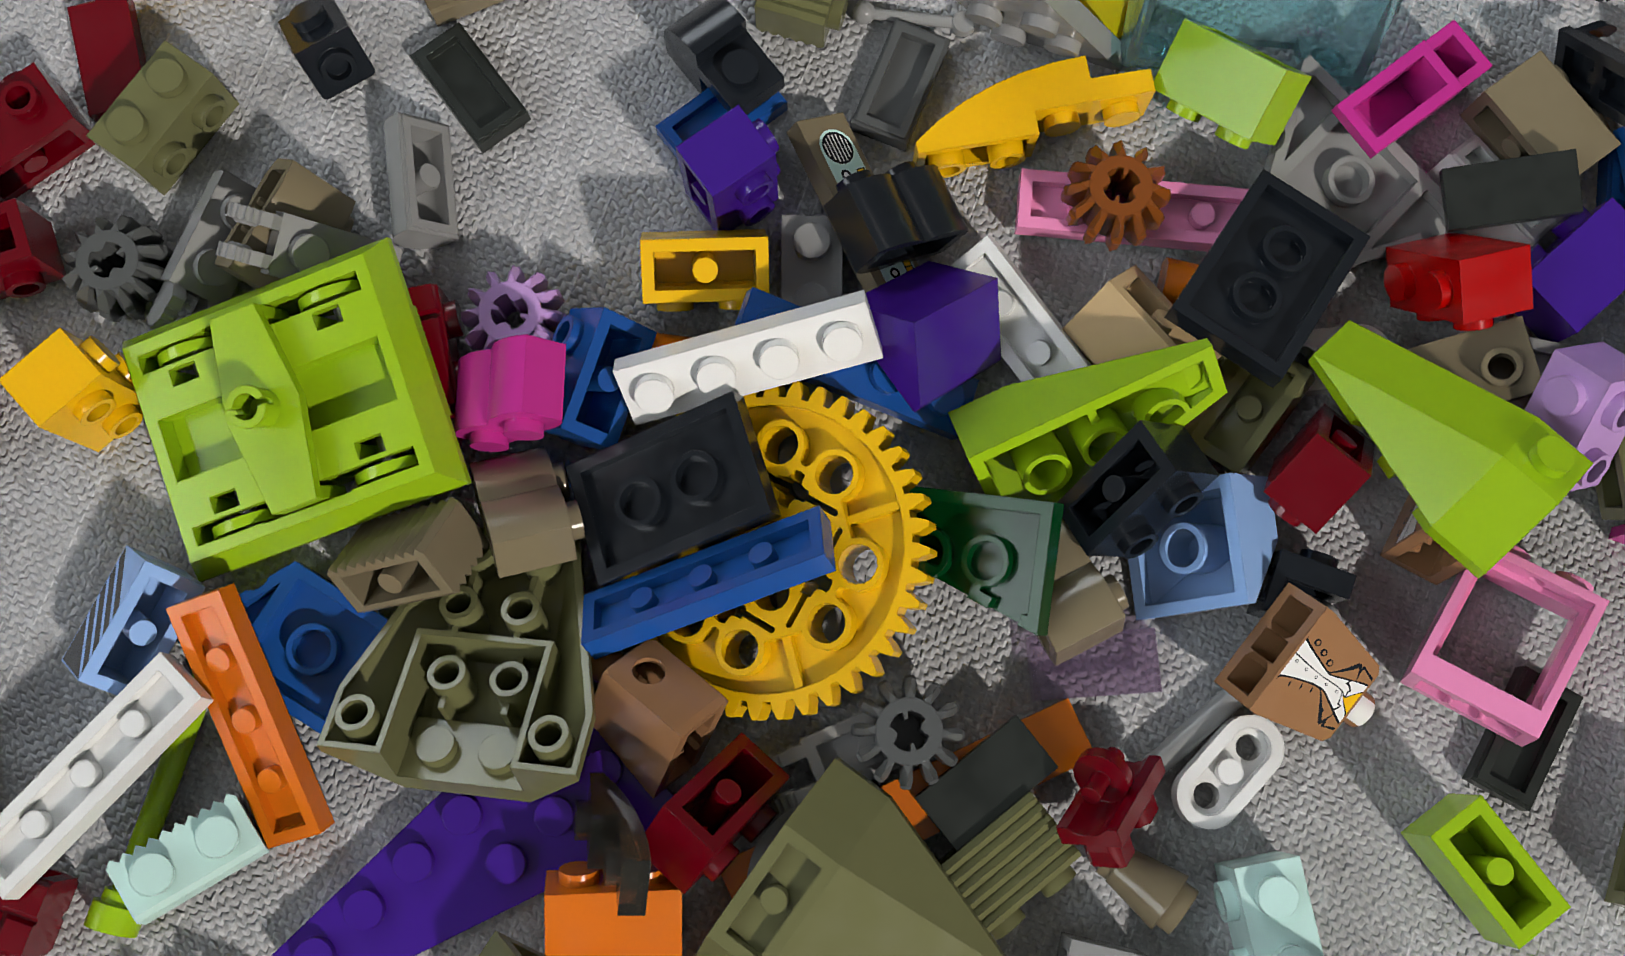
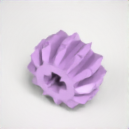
[460,265,566,351]

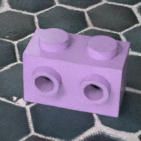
[1525,341,1625,492]

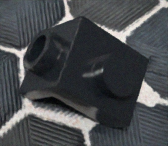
[278,0,375,100]
[1247,549,1357,618]

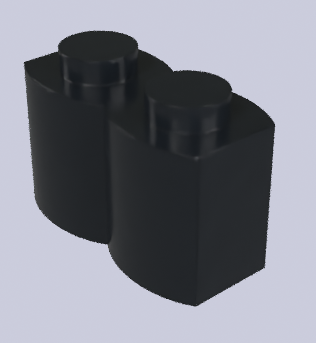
[823,161,969,274]

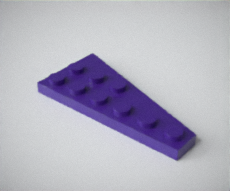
[271,728,675,956]

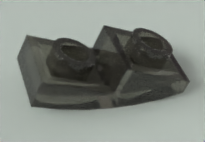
[574,772,651,916]

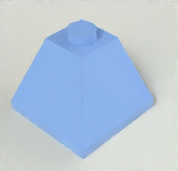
[1128,473,1278,620]

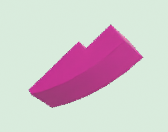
[1331,20,1493,159]

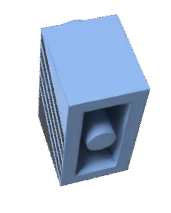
[62,545,206,695]

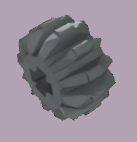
[61,214,173,323]
[851,675,965,790]

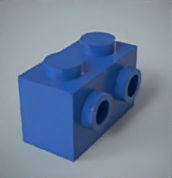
[545,307,657,449]

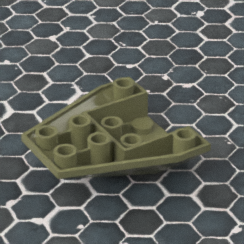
[316,527,596,802]
[695,756,1006,956]

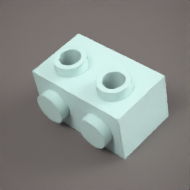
[1213,851,1324,956]

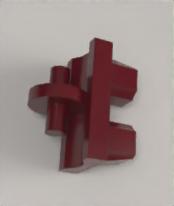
[1056,747,1166,868]

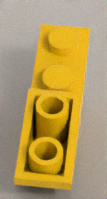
[913,55,1156,178]

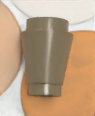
[1095,849,1199,935]

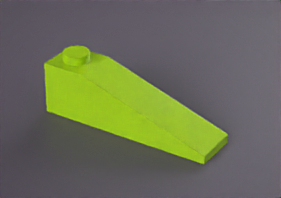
[1308,320,1593,579]
[948,338,1228,503]

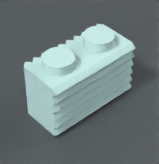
[106,794,269,925]

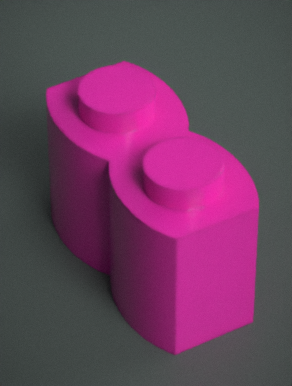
[454,334,566,452]

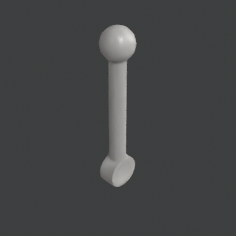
[852,0,976,37]

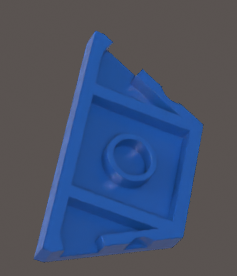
[176,561,390,734]

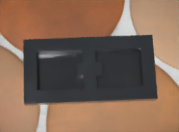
[1554,20,1625,127]

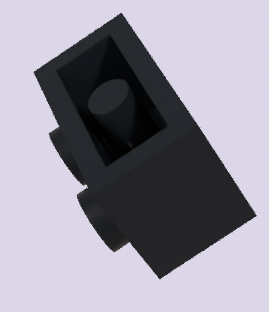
[1057,420,1219,559]

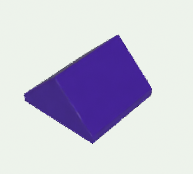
[866,261,1001,413]

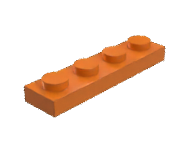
[165,583,335,849]

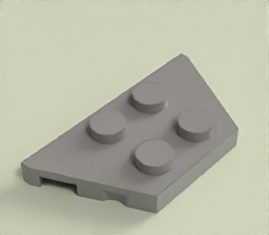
[956,0,1128,71]
[1263,54,1460,268]

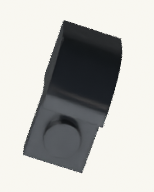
[663,0,785,115]

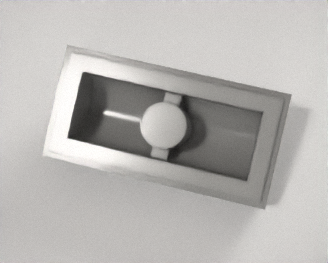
[384,112,459,249]

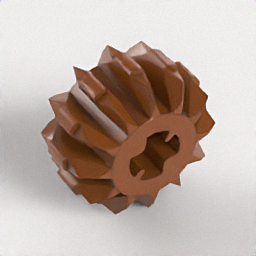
[1061,139,1171,252]

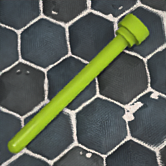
[83,673,207,938]

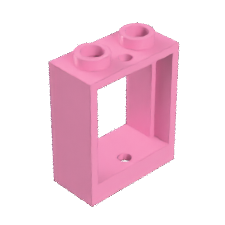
[1400,545,1610,747]

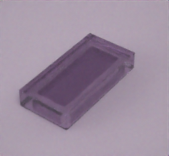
[1025,628,1162,702]

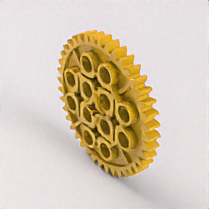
[633,381,937,721]

